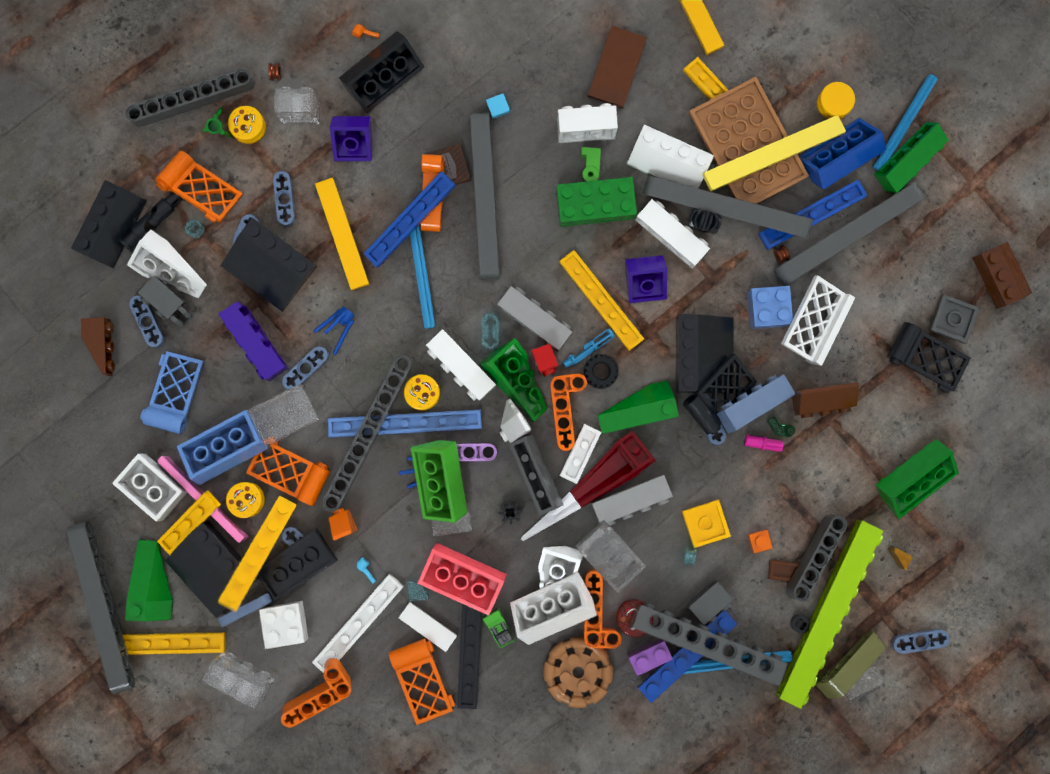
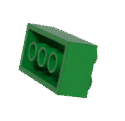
[556,177,637,227]

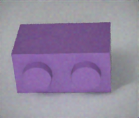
[627,639,673,676]

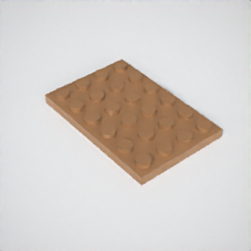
[688,77,809,204]

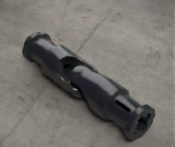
[119,192,185,252]

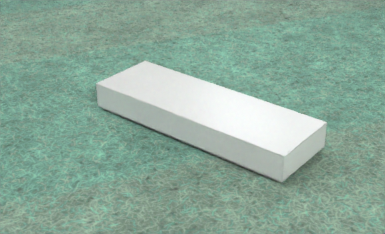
[559,424,601,484]
[399,601,457,652]

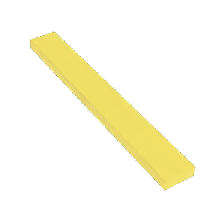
[702,116,846,192]

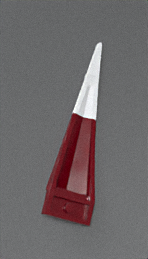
[521,430,656,541]

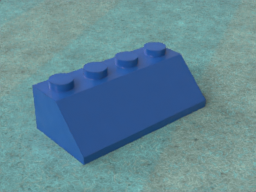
[799,118,886,190]

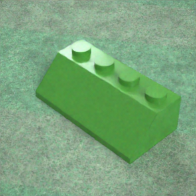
[411,440,468,523]

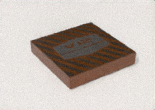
[426,144,471,185]

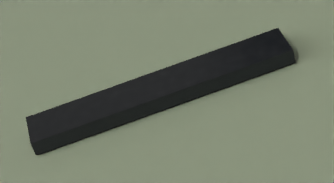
[457,604,481,709]

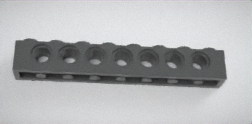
[629,602,788,686]

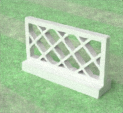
[781,275,855,366]

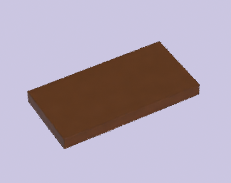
[588,26,647,109]

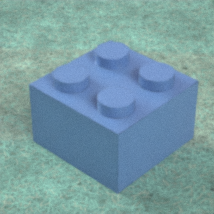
[747,286,793,330]

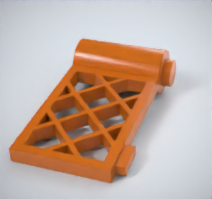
[155,151,243,223]
[246,437,331,506]
[389,638,455,725]

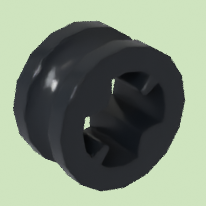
[790,615,810,633]

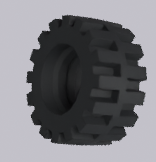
[584,354,619,389]

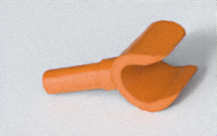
[352,24,380,38]

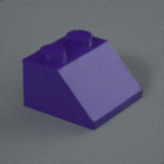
[330,116,372,161]
[625,255,667,303]

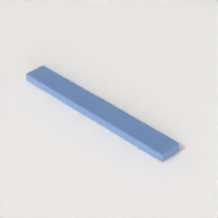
[328,410,482,438]

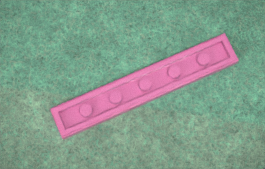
[157,456,249,543]

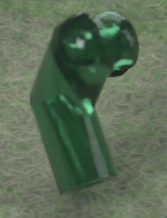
[767,416,796,438]

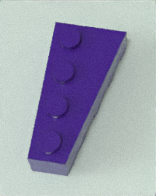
[218,301,289,381]

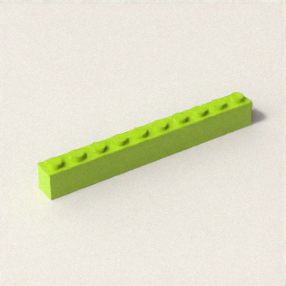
[775,520,883,709]

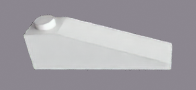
[127,230,207,298]
[499,398,531,443]
[538,546,584,589]

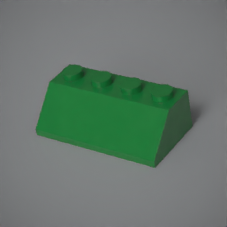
[876,439,959,519]

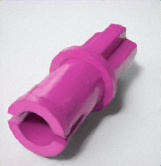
[744,434,784,452]

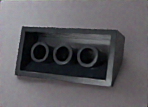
[339,31,424,113]
[71,180,147,269]

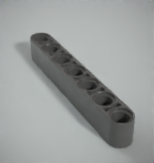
[125,68,255,127]

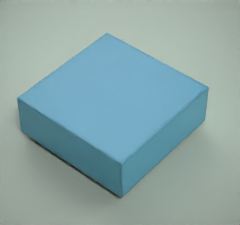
[486,93,510,119]

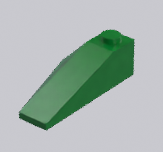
[479,338,547,422]
[598,380,679,434]
[125,540,173,621]

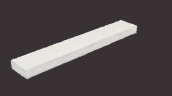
[312,574,404,673]

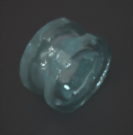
[185,219,204,238]
[683,547,696,566]

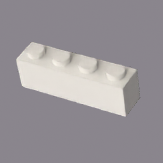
[635,199,710,269]
[426,329,496,401]

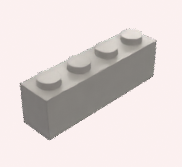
[497,286,572,352]
[591,475,673,527]

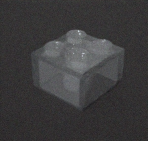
[274,87,320,124]

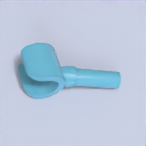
[357,557,376,584]

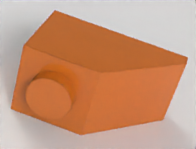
[328,508,358,540]

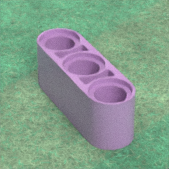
[456,443,497,461]

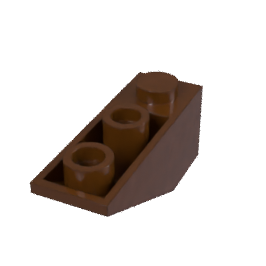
[81,317,115,376]

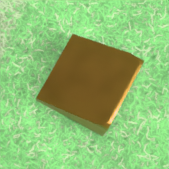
[888,547,913,570]

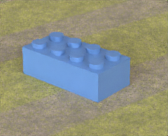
[177,410,268,485]

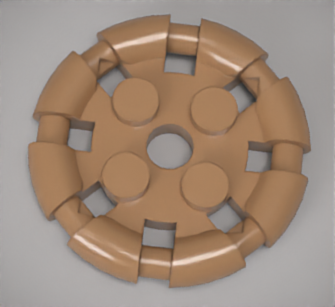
[543,637,613,708]

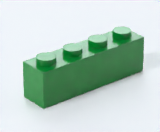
[874,122,949,193]

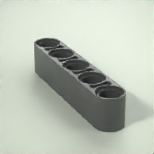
[786,514,847,602]

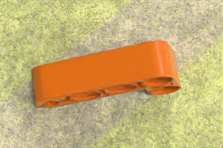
[421,154,444,232]
[550,374,587,451]
[583,569,622,648]
[281,658,351,727]

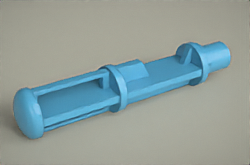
[562,329,614,369]

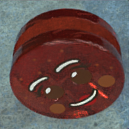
[616,599,653,637]

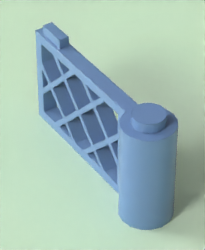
[140,351,204,434]

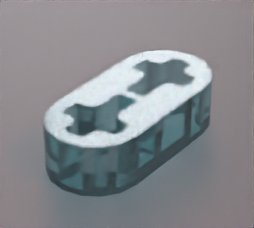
[482,313,499,350]

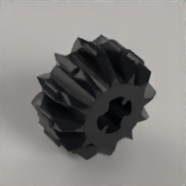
[688,209,722,234]

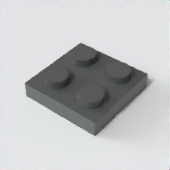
[929,294,979,344]

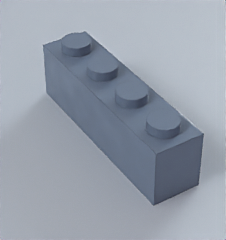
[716,374,796,434]

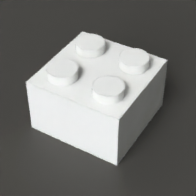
[259,600,309,649]

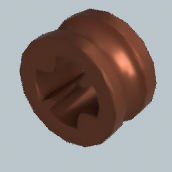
[268,63,281,81]
[773,245,790,264]

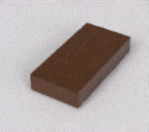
[768,559,809,581]

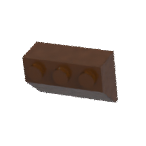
[973,242,1032,309]
[792,382,859,418]

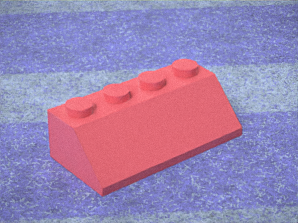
[418,543,507,615]

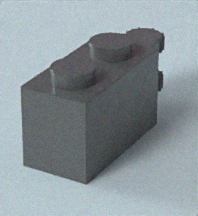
[138,276,193,328]

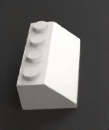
[627,125,714,188]
[510,573,597,645]

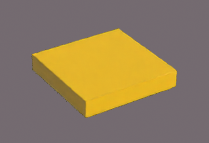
[682,499,731,548]

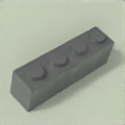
[509,435,563,516]

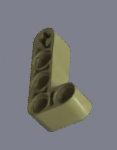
[815,631,886,698]

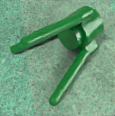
[202,107,232,138]

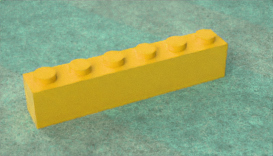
[218,495,297,612]

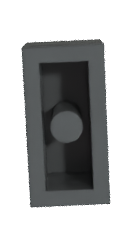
[686,580,733,625]

